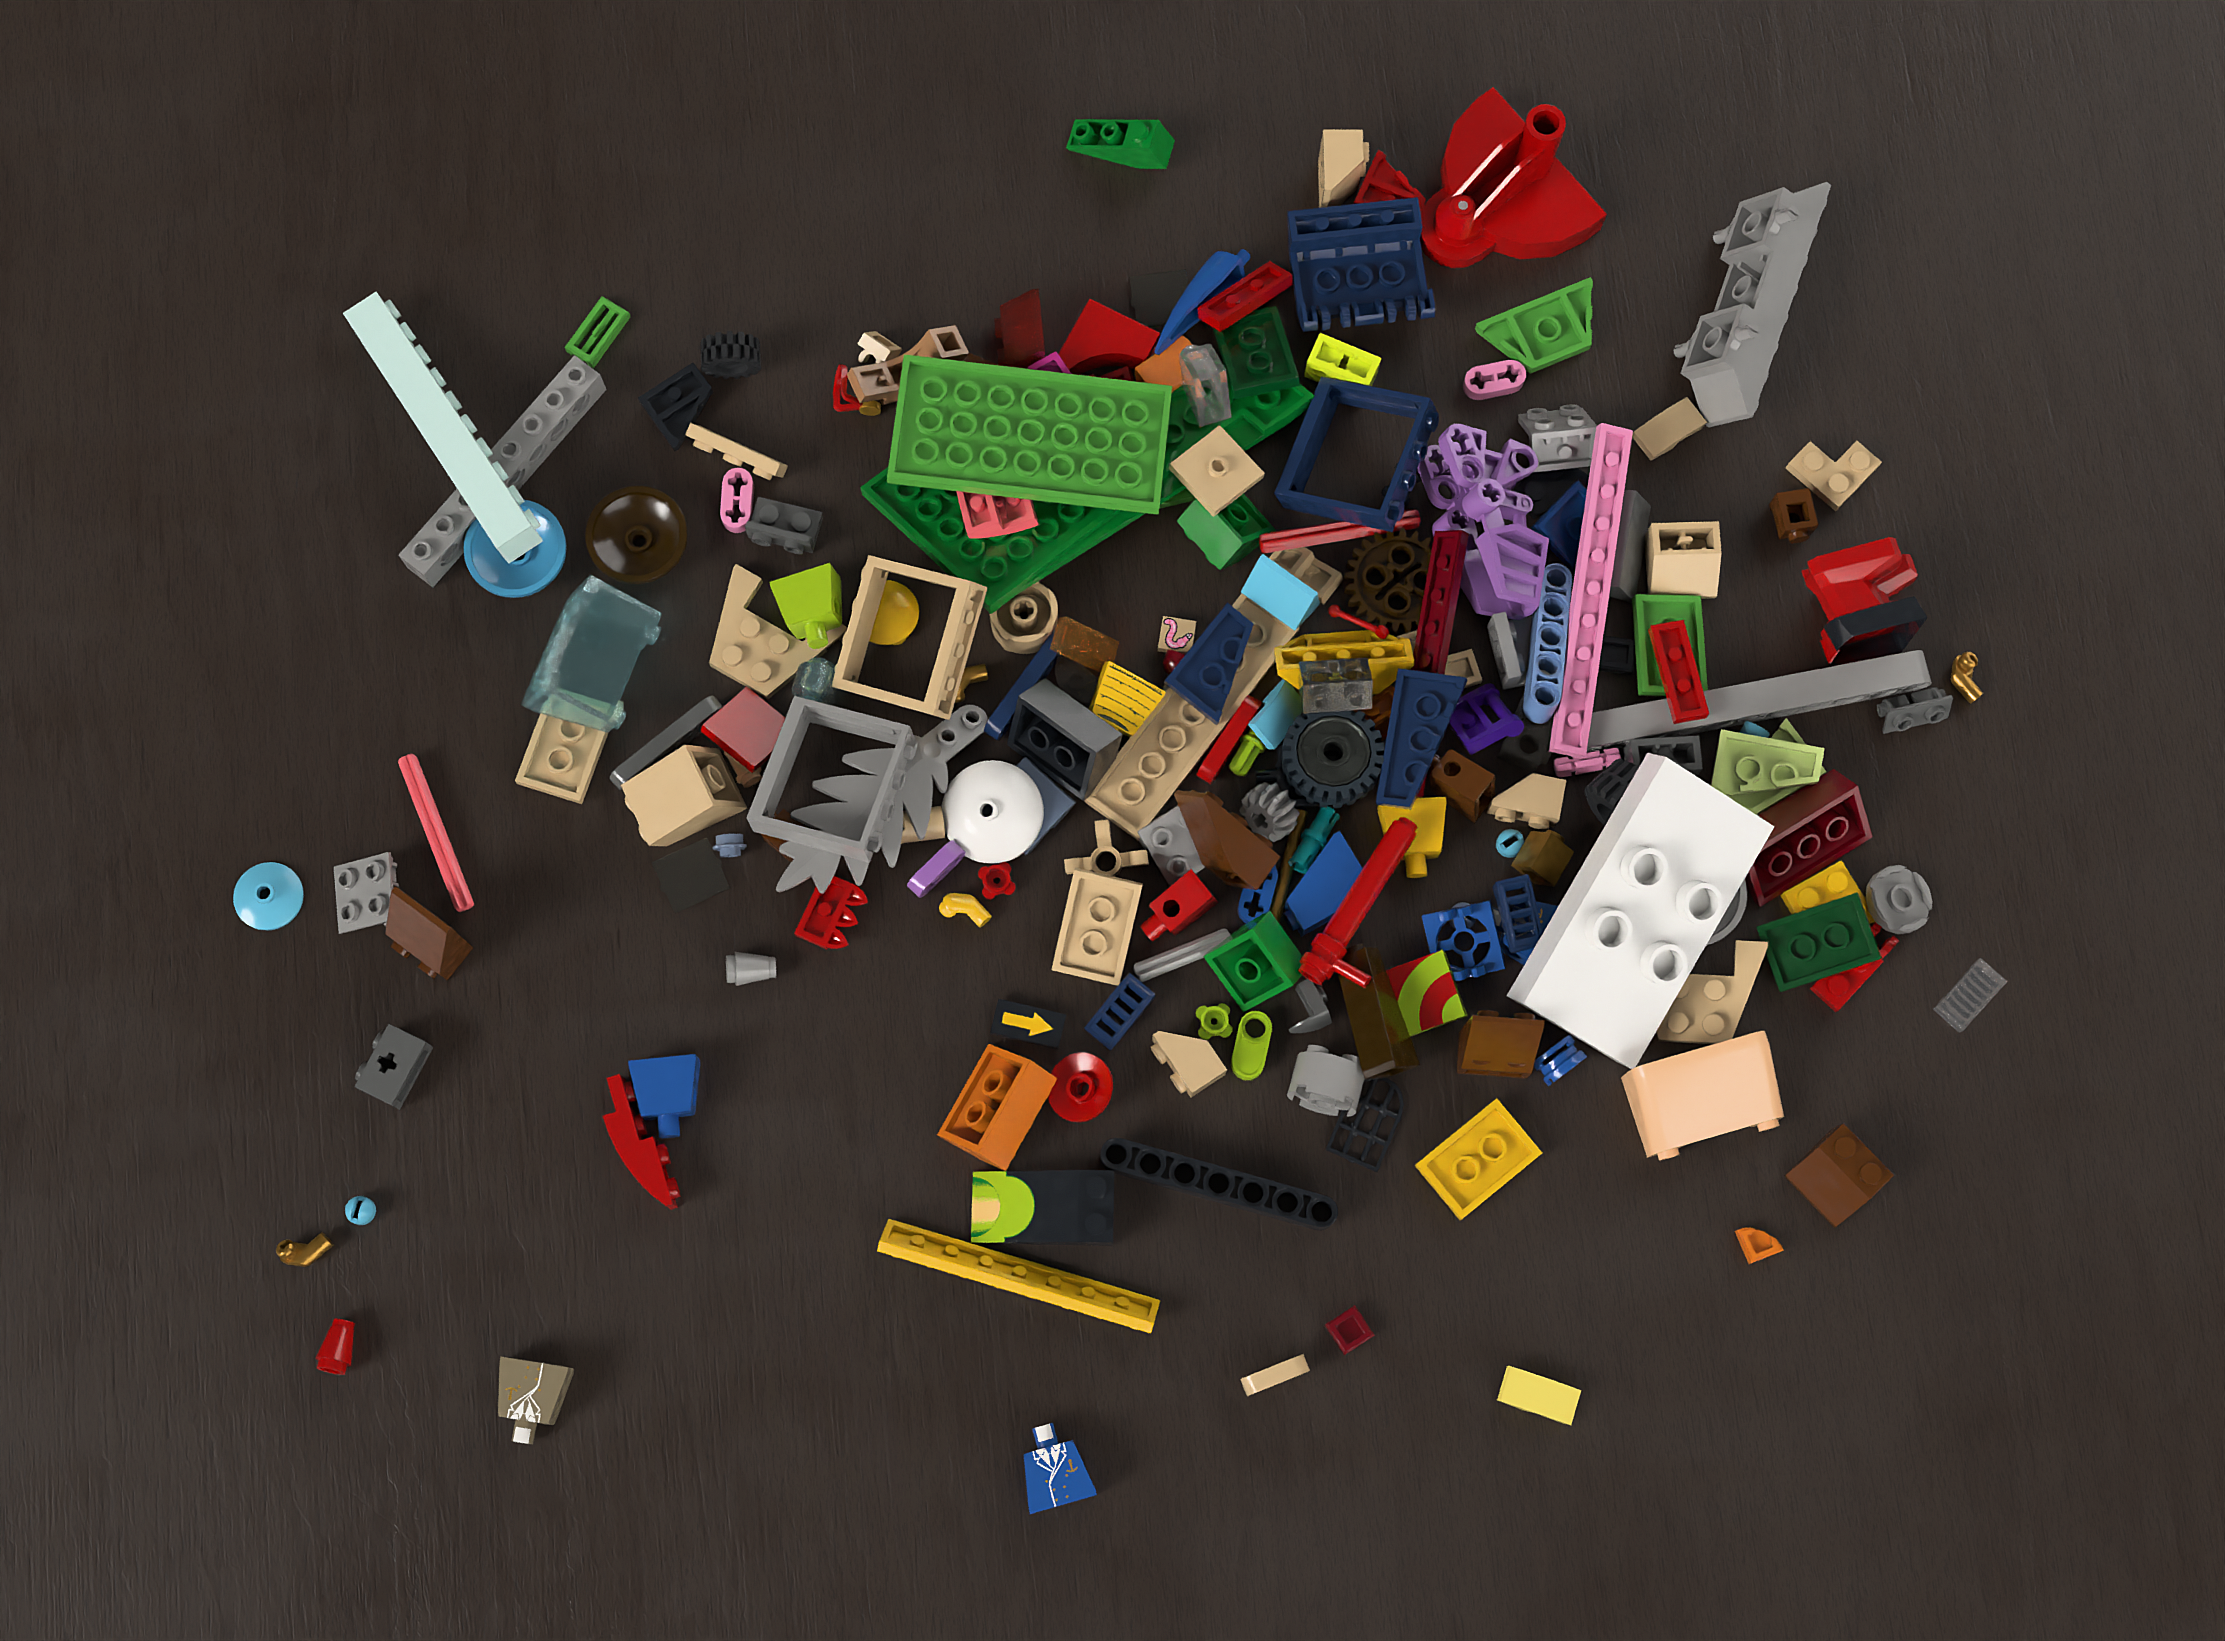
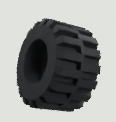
[1584,759,1639,827]

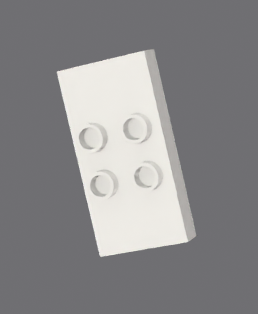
[1507,753,1774,1069]

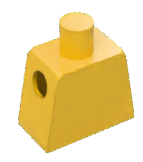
[1377,797,1446,878]

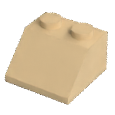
[1318,130,1369,208]

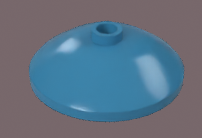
[464,500,567,598]

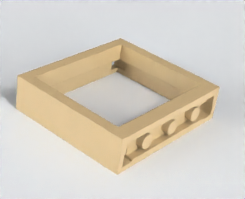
[831,555,987,720]

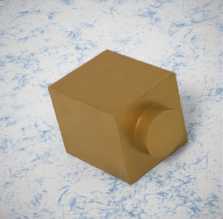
[1511,830,1574,887]

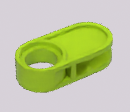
[1231,1011,1272,1080]

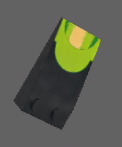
[971,1170,1114,1246]

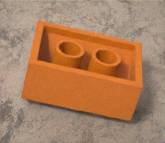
[937,1044,1057,1171]

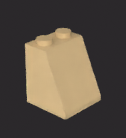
[621,745,747,847]

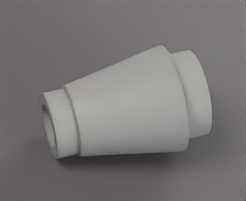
[726,952,776,986]

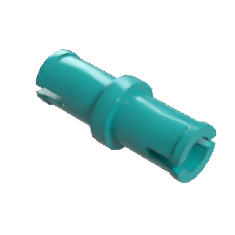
[1288,806,1340,874]

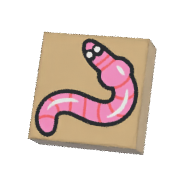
[1158,616,1196,654]

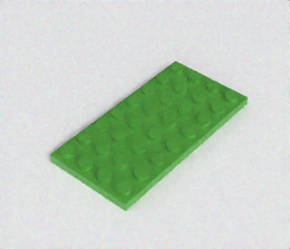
[887,354,1172,515]

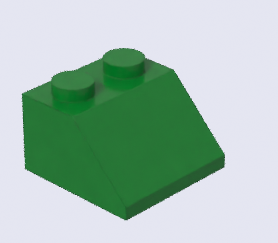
[1177,493,1276,570]
[1203,910,1303,1012]

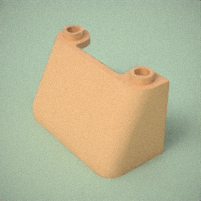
[1621,1031,1784,1161]

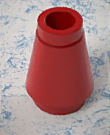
[315,1319,355,1375]

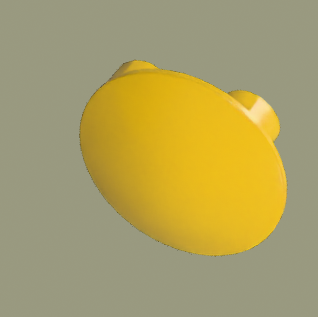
[856,580,919,645]

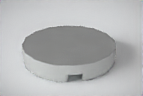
[1865,865,1933,934]

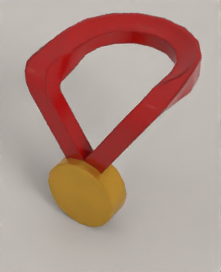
[833,364,881,416]

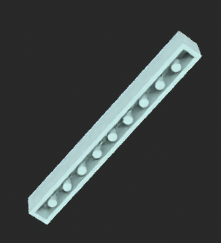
[343,292,543,563]

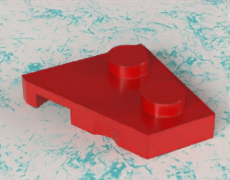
[1354,150,1426,213]

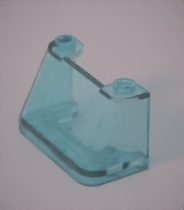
[522,575,662,733]

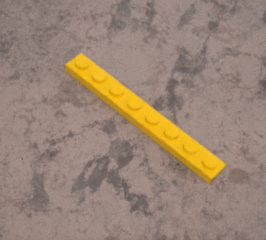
[877,1219,1160,1333]

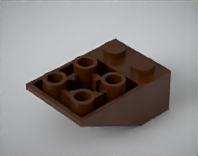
[1174,790,1280,890]
[1457,1010,1544,1079]

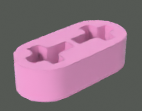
[1463,360,1526,400]
[720,468,754,533]

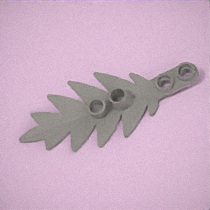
[776,705,988,894]

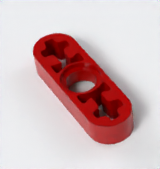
[1196,694,1263,784]

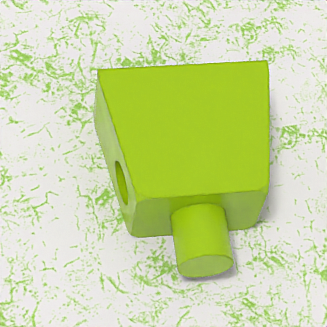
[769,563,842,649]

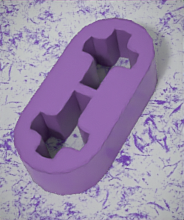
[907,840,966,898]

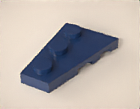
[1163,602,1254,725]

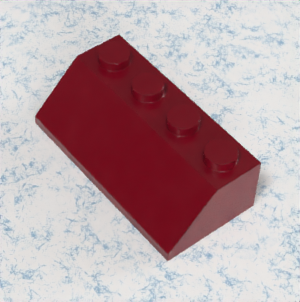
[1745,769,1873,907]

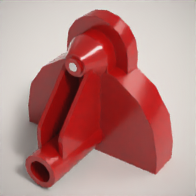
[1420,87,1607,268]

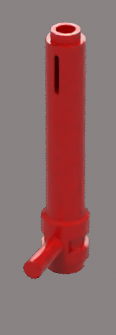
[1298,817,1418,988]

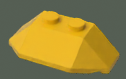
[1274,630,1414,699]

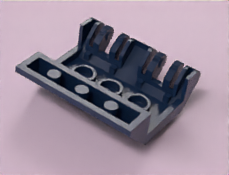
[1287,197,1435,332]

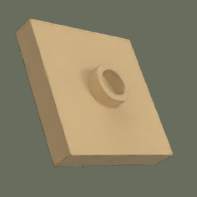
[1168,425,1265,517]

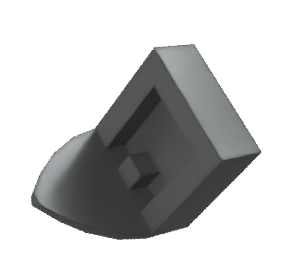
[1289,979,1332,1033]

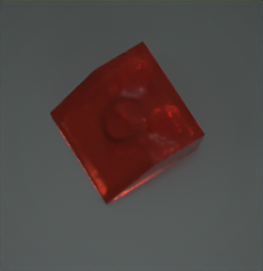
[994,289,1045,369]

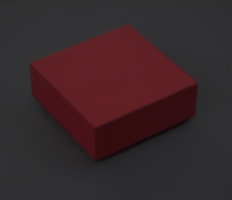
[1324,1305,1375,1355]

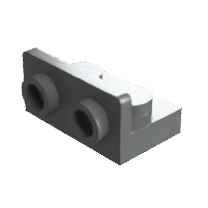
[745,497,823,554]

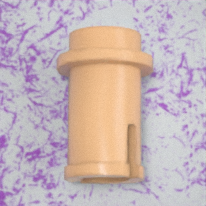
[724,752,762,787]

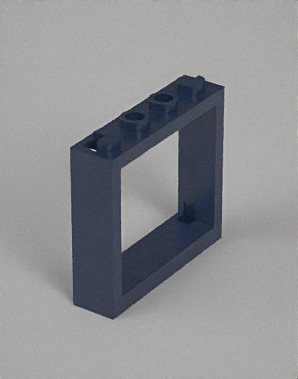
[1274,377,1439,532]

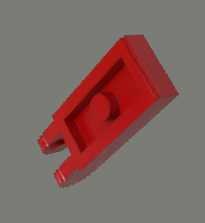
[1810,922,1899,1012]

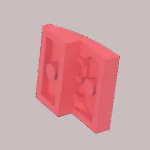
[956,491,1039,538]

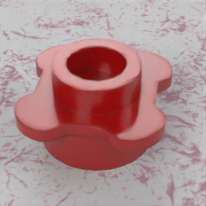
[978,862,1016,899]

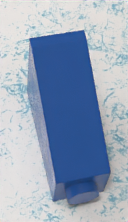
[1283,831,1363,937]

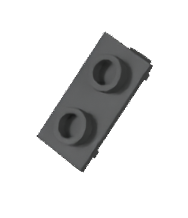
[1877,687,1953,734]

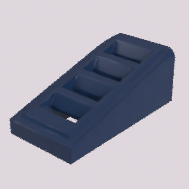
[1492,874,1543,954]
[1084,973,1156,1051]

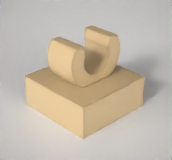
[858,331,902,363]

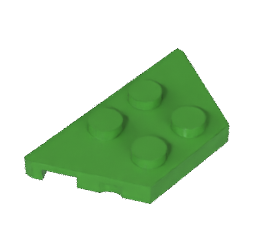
[1475,277,1593,374]

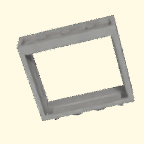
[747,696,917,863]

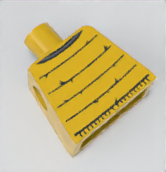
[1089,661,1166,737]

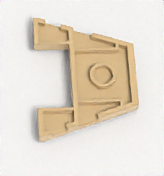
[709,564,848,699]
[1656,940,1768,1044]

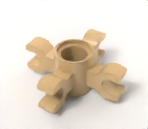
[1064,819,1149,877]

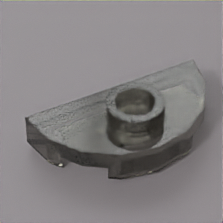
[1054,648,1098,704]

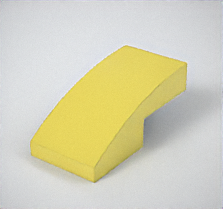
[1497,1366,1581,1425]

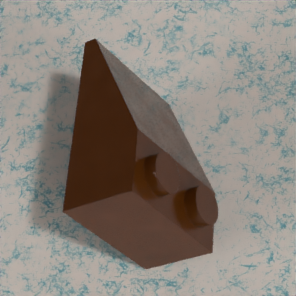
[385,886,473,980]

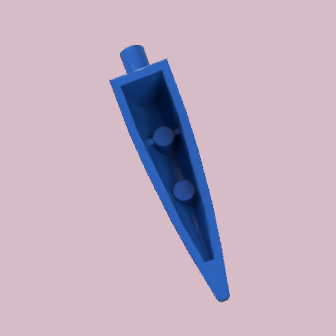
[1154,249,1251,355]

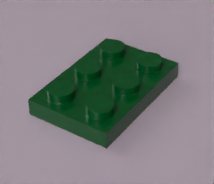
[1213,306,1299,399]
[1756,892,1882,992]

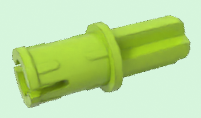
[1229,728,1265,777]

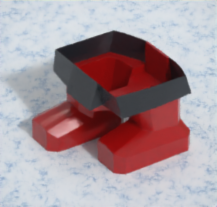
[1801,537,1927,667]

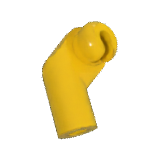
[939,893,992,928]

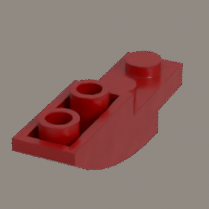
[602,1074,681,1210]

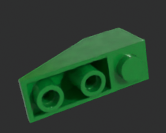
[1066,119,1175,169]

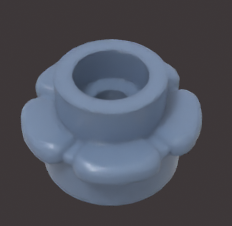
[713,834,747,857]

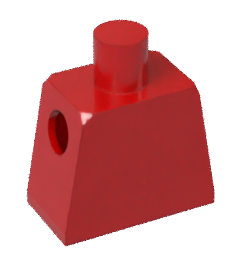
[1139,869,1219,942]

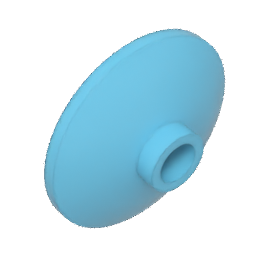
[233,862,304,931]

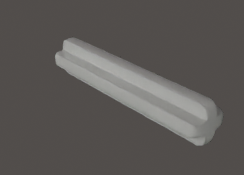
[1134,928,1230,982]

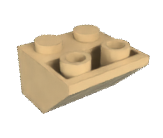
[1644,521,1722,599]

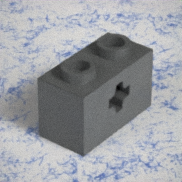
[1623,736,1703,776]
[354,1024,433,1110]

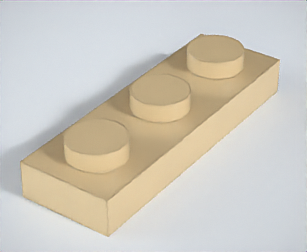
[685,423,788,480]

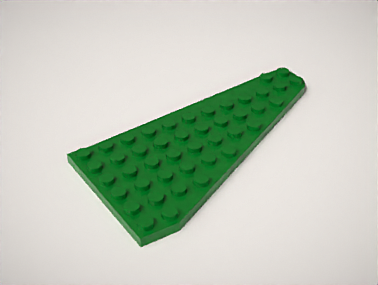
[860,374,1315,614]

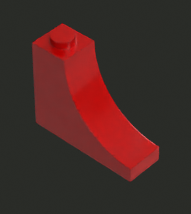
[1058,299,1160,375]

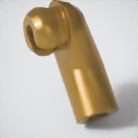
[1951,652,1983,704]
[955,664,988,703]
[276,1232,333,1267]

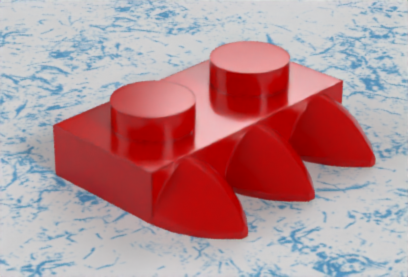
[794,876,868,949]

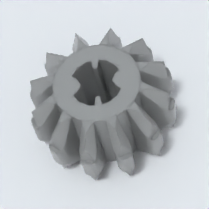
[1239,782,1300,842]

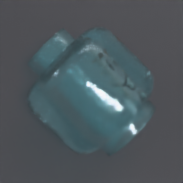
[791,658,837,705]

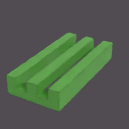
[565,296,631,369]

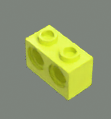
[1304,333,1381,386]

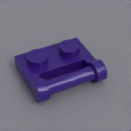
[1448,683,1524,755]

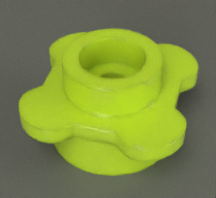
[1196,1003,1232,1040]

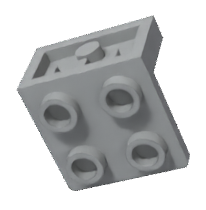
[1518,404,1597,472]
[1487,612,1554,690]

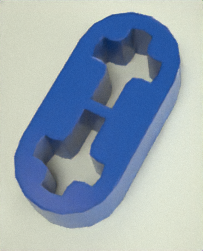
[1238,865,1278,923]

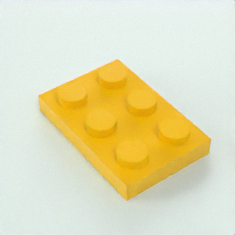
[1415,1098,1542,1220]

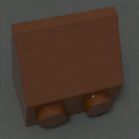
[1784,1123,1894,1228]

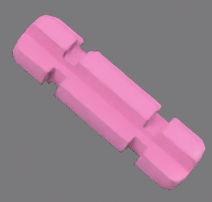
[1554,747,1621,778]

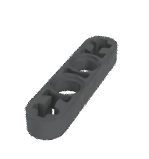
[610,695,723,792]

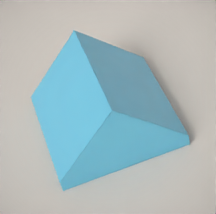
[1241,554,1320,631]

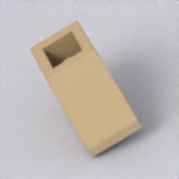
[1487,773,1566,829]
[1151,1031,1227,1097]

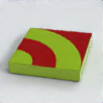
[1386,950,1467,1037]

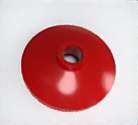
[1048,1052,1113,1122]

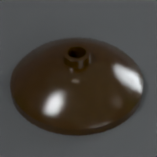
[585,486,688,584]

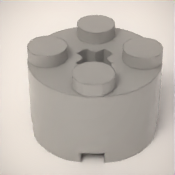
[1287,1045,1365,1116]

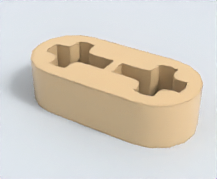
[1240,1354,1310,1396]

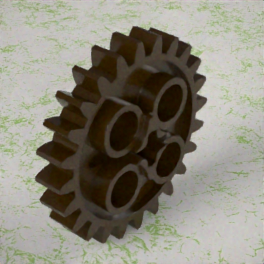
[1343,528,1432,636]

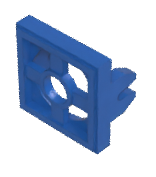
[1422,900,1506,981]

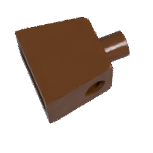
[1427,749,1495,824]

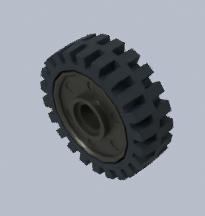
[1281,703,1384,808]

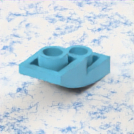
[1248,679,1306,749]

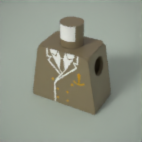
[498,1357,574,1444]

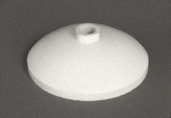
[942,760,1044,864]

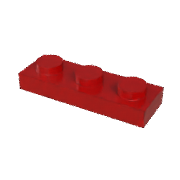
[1197,261,1293,332]
[1648,619,1709,724]

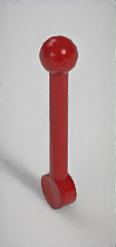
[1328,604,1390,639]

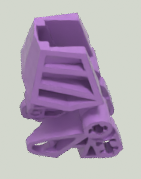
[1417,424,1549,620]

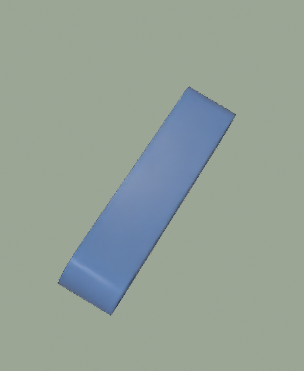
[1523,563,1572,723]

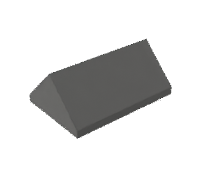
[1572,490,1651,603]

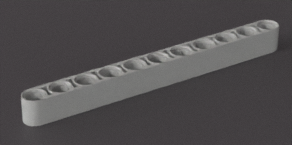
[1587,650,1932,752]

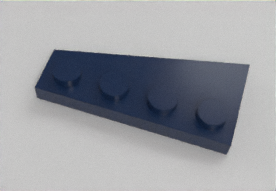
[1376,668,1467,810]

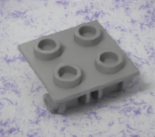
[1137,805,1205,887]
[334,852,399,934]

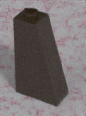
[1338,943,1420,1079]

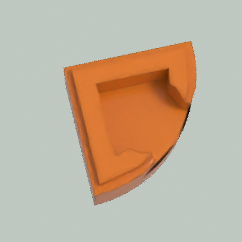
[1735,1228,1784,1264]

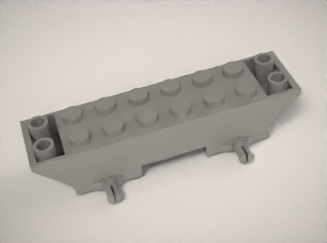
[1673,182,1831,427]

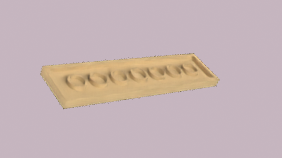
[1084,593,1300,841]

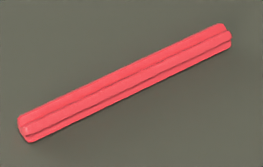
[398,754,474,912]

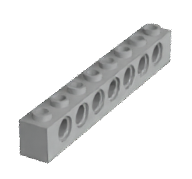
[398,355,607,587]

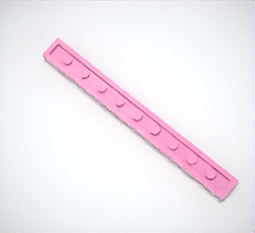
[1549,423,1633,758]

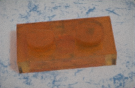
[1050,616,1119,673]

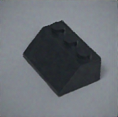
[1007,678,1123,801]

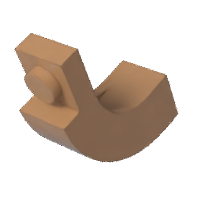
[847,325,969,405]

